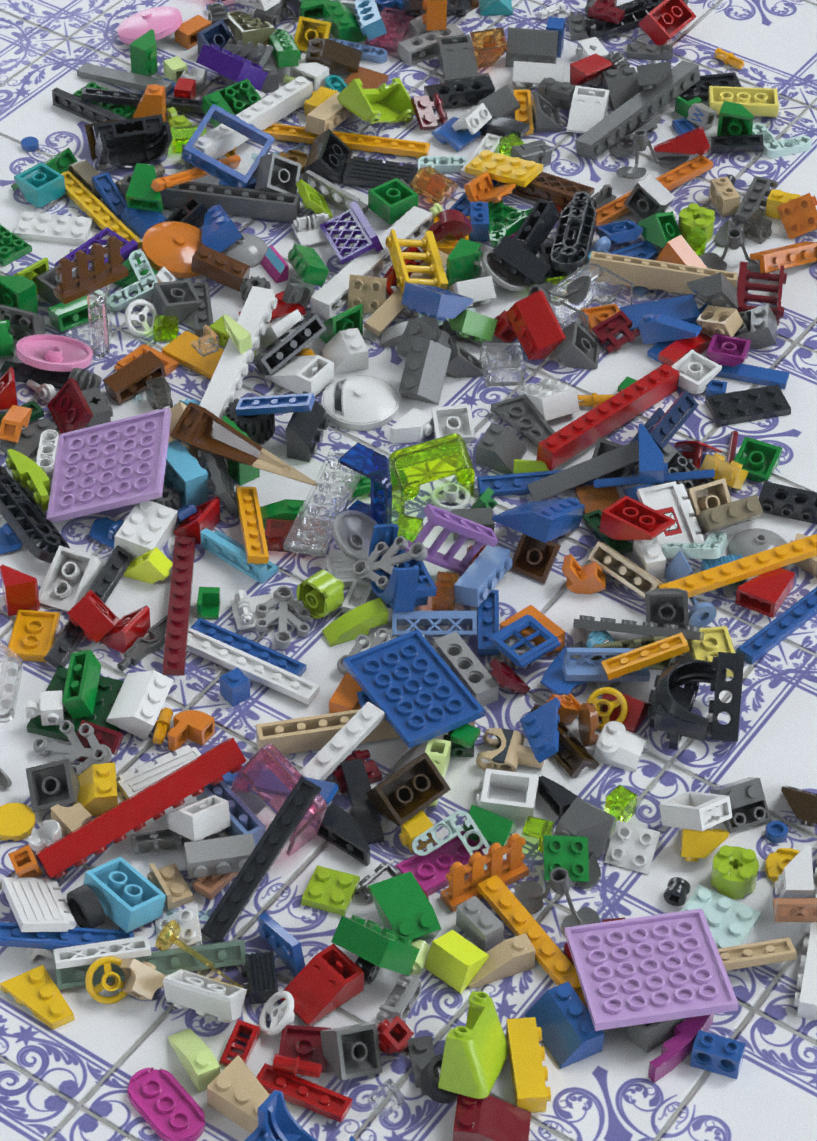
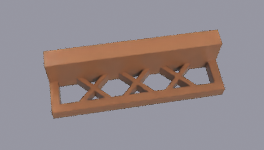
[772,898,817,922]

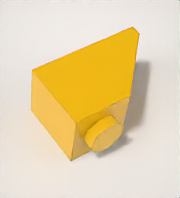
[399,810,436,853]

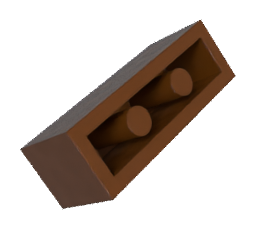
[191,244,250,292]
[103,351,166,406]

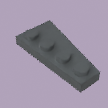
[491,394,555,447]

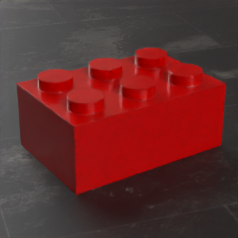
[638,0,697,46]

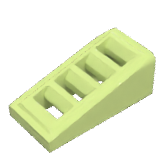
[223,314,252,354]

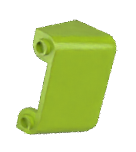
[337,78,415,124]
[438,991,509,1099]

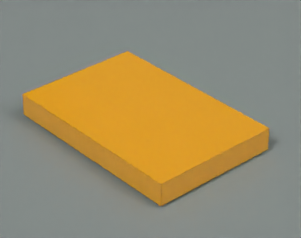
[6,609,60,662]

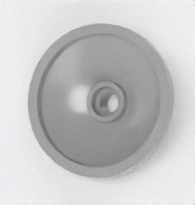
[220,233,268,268]
[482,249,529,292]
[332,510,379,561]
[728,528,787,568]

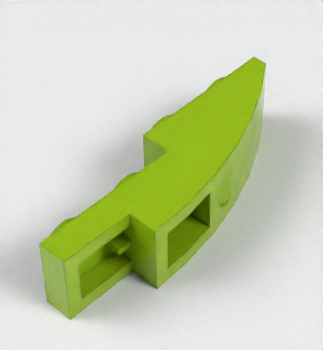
[5,449,51,511]

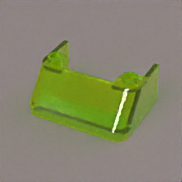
[388,434,475,517]

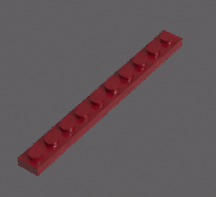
[163,536,196,675]

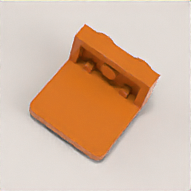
[463,171,516,203]
[777,193,817,239]

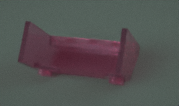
[231,743,327,856]

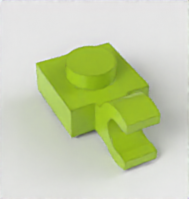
[167,107,192,135]

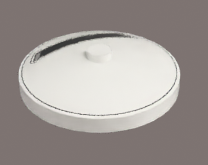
[322,375,399,431]

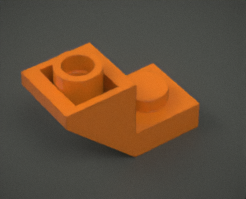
[0,405,32,444]

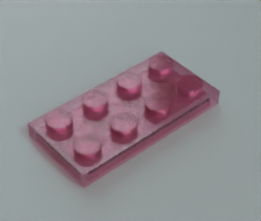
[365,7,415,53]

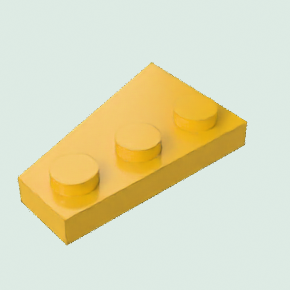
[0,965,75,1030]

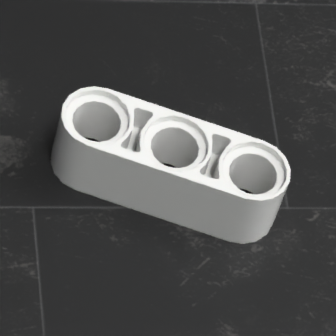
[36,429,59,481]

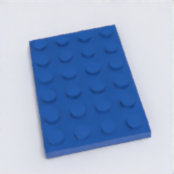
[343,629,485,748]

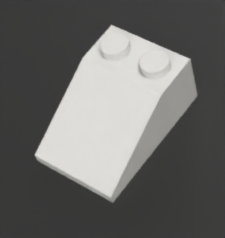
[39,546,103,612]

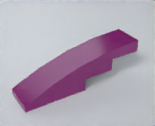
[648,1014,714,1083]

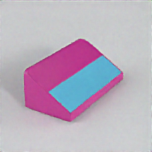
[261,245,289,283]

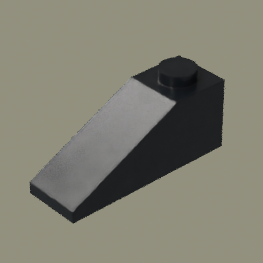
[164,194,208,228]
[315,803,370,866]

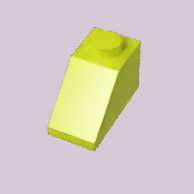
[123,547,173,584]

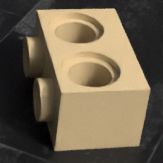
[709,177,741,217]
[696,305,744,337]

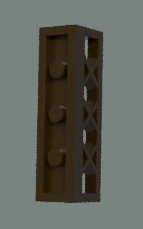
[529,704,599,778]

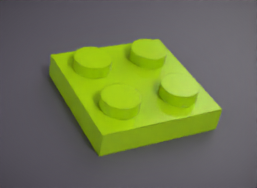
[296,179,333,220]
[301,865,360,916]

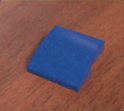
[431,117,481,152]

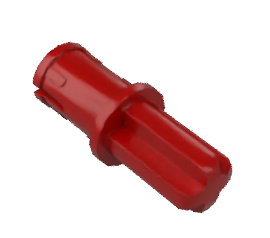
[272,1054,322,1079]

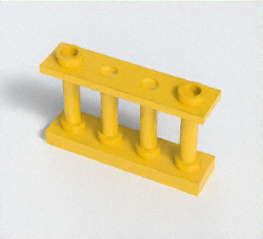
[385,229,449,295]

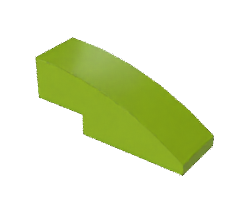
[322,598,389,647]

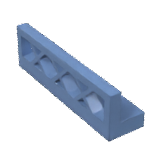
[392,611,477,637]
[562,648,650,682]

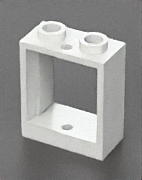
[476,769,539,823]
[659,791,733,831]

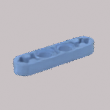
[329,38,388,64]

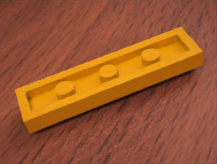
[513,90,533,135]
[601,632,690,680]

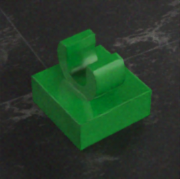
[470,487,497,510]

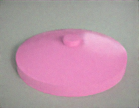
[117,6,183,44]
[16,334,93,372]

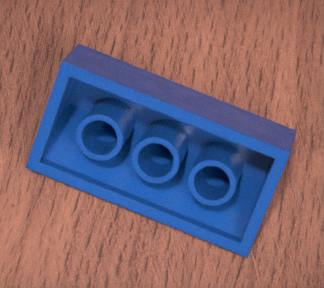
[401,282,474,321]

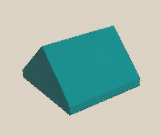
[479,0,513,16]

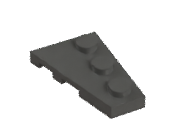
[0,417,58,458]

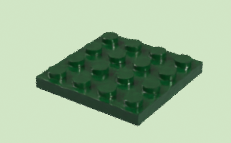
[27,667,124,742]

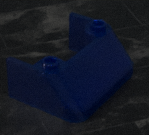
[338,443,392,525]

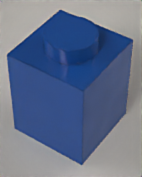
[220,667,250,707]

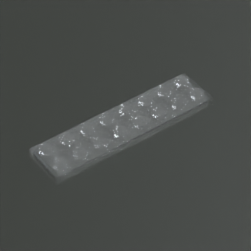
[284,452,367,557]

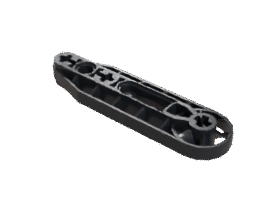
[585,0,689,38]
[550,191,597,272]
[0,465,70,563]

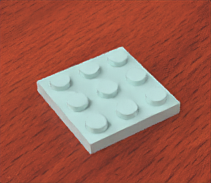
[681,884,761,949]

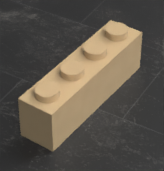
[305,92,353,135]
[587,541,664,598]

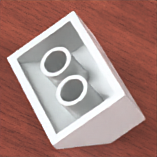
[512,61,565,89]
[106,670,174,740]
[163,969,247,1023]

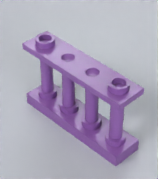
[401,504,499,576]

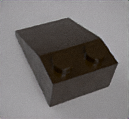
[305,38,362,74]

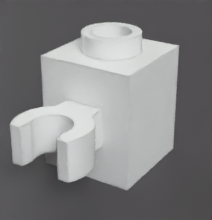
[25,690,64,726]

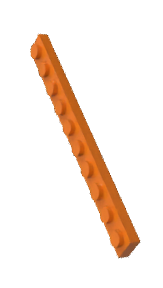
[595,155,714,230]

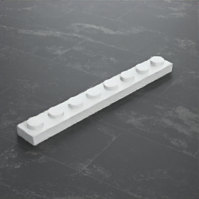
[165,628,320,705]
[256,702,385,830]

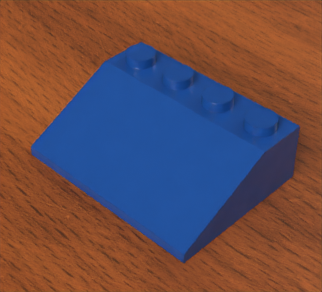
[492,497,585,543]

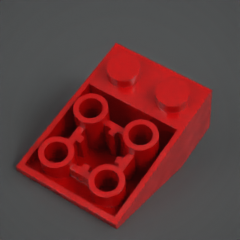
[280,943,364,1026]

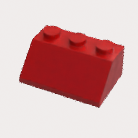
[506,290,566,360]

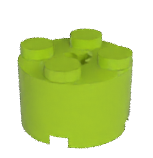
[678,203,715,245]
[296,569,345,619]
[710,845,759,900]

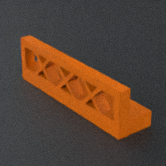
[750,241,817,273]

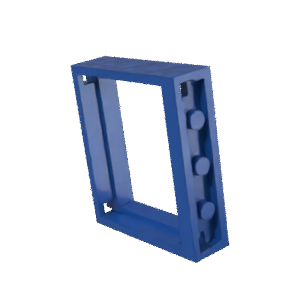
[181,104,275,188]

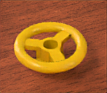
[586,687,628,730]
[85,956,128,1004]

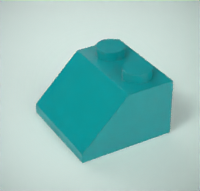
[14,162,66,209]

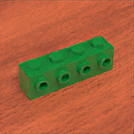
[268,29,301,68]

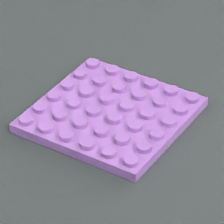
[46,407,172,523]
[565,909,738,1031]

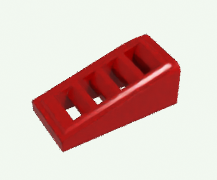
[219,1019,261,1066]

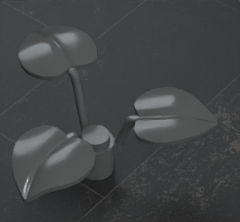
[611,130,689,179]
[699,219,774,273]
[528,276,591,323]
[510,851,601,933]

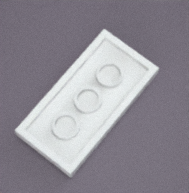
[14,211,93,245]

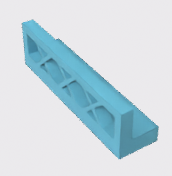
[200,528,278,584]

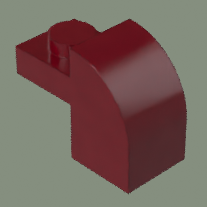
[428,209,473,243]

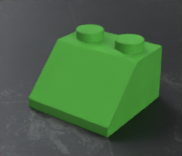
[449,309,498,343]

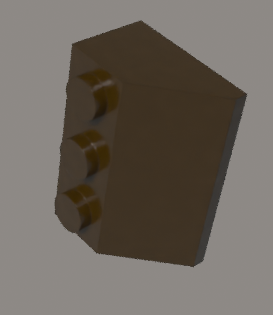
[366,752,451,826]

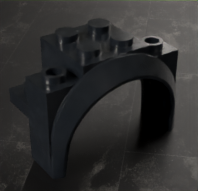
[93,114,172,168]
[647,655,727,750]

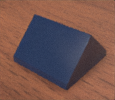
[197,19,236,54]

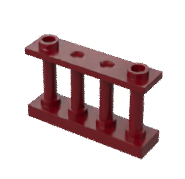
[737,261,787,325]

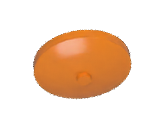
[141,221,205,278]

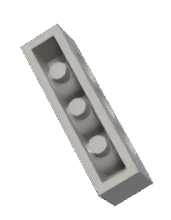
[398,23,465,66]
[434,632,499,707]

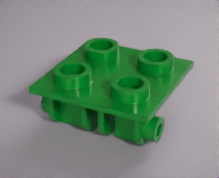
[543,835,589,882]

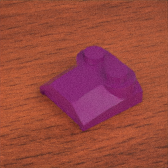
[707,333,751,367]

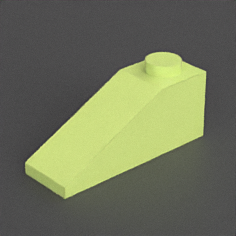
[168,1028,220,1093]

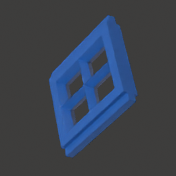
[489,614,561,668]

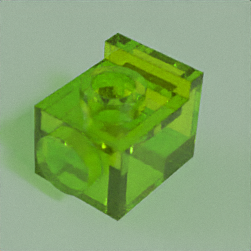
[686,227,706,256]

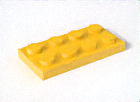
[465,150,543,188]

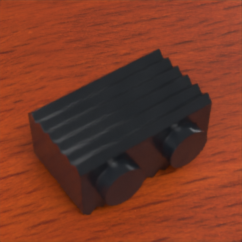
[241,951,279,1004]

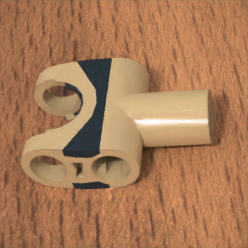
[476,728,544,772]

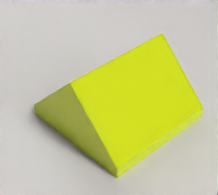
[424,930,490,994]

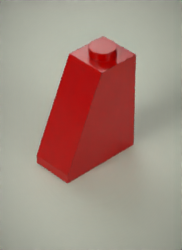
[735,568,795,618]

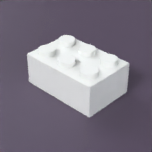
[114,500,178,559]

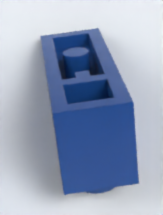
[638,313,702,344]
[639,424,668,484]

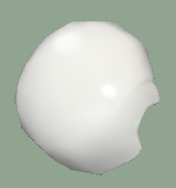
[181,68,207,88]
[28,820,62,852]

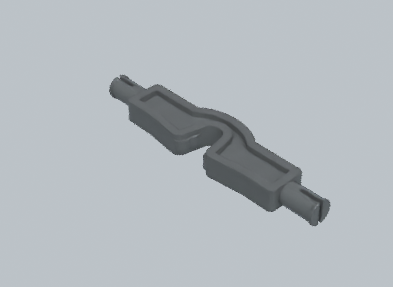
[117,615,168,671]

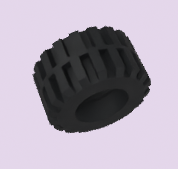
[226,396,275,444]

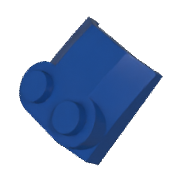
[120,207,167,239]
[596,219,643,245]

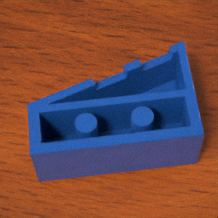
[201,204,243,252]

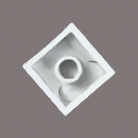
[671,350,722,394]
[431,404,476,446]
[594,721,648,772]

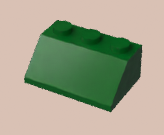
[323,1,368,43]

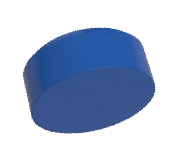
[21,136,39,152]
[765,821,788,843]

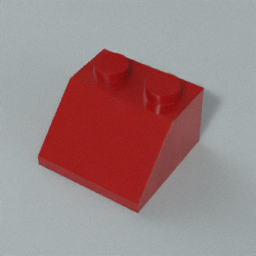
[67,589,120,643]

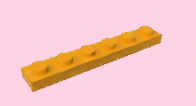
[235,486,269,564]

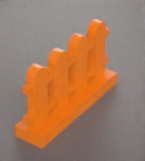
[440,833,529,913]

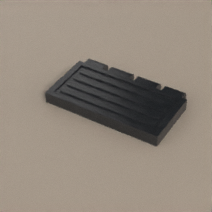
[342,156,418,190]

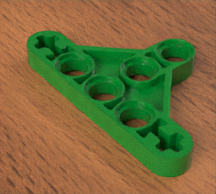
[488,200,532,248]

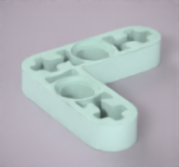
[752,123,812,158]
[418,156,468,193]
[108,250,158,312]
[662,532,727,559]
[412,810,490,870]

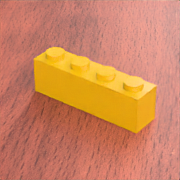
[506,1017,551,1113]

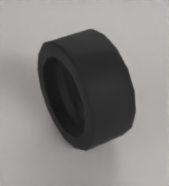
[66,885,105,929]
[420,1054,458,1104]

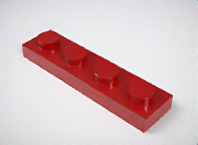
[256,1063,353,1123]

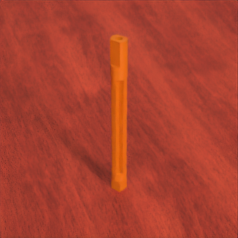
[150,155,241,192]

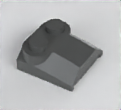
[645,588,689,630]

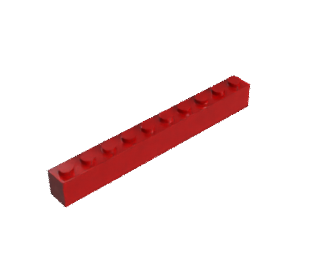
[536,363,680,471]
[34,738,247,879]

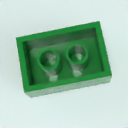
[331,915,420,976]

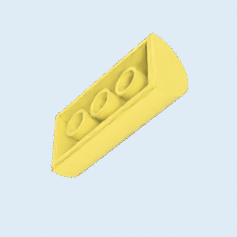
[708,86,779,117]

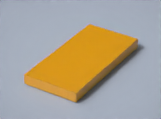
[162,330,224,379]

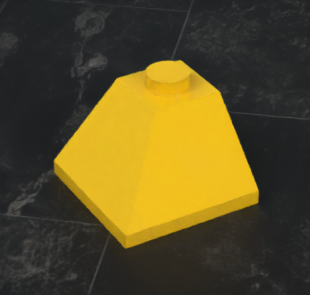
[294,16,332,52]
[680,828,729,862]

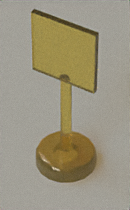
[155,920,243,988]

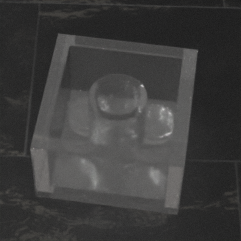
[479,343,526,387]

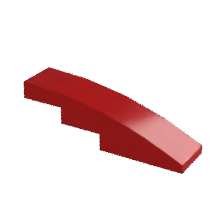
[658,332,712,366]

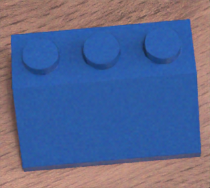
[525,982,604,1069]

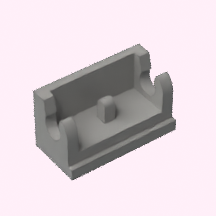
[377,974,422,1021]

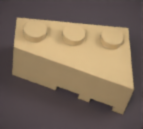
[207,1055,270,1133]

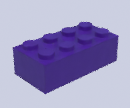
[196,43,268,91]

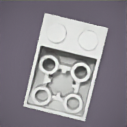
[566,86,609,134]
[265,355,334,396]
[517,378,580,421]
[154,795,231,841]

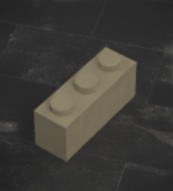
[695,495,764,535]

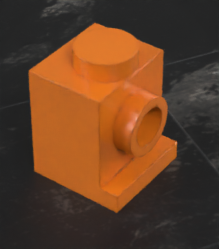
[545,693,581,724]
[8,845,43,877]

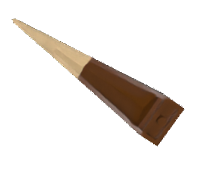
[170,402,318,486]

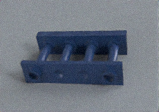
[629,390,699,465]

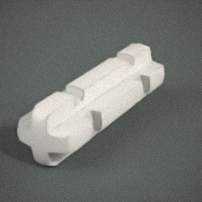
[537,2,566,20]

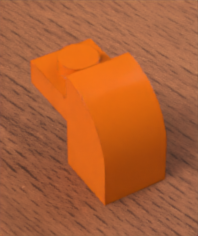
[562,554,606,594]
[167,710,215,752]

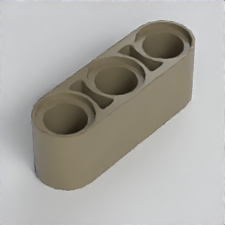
[68,159,100,196]

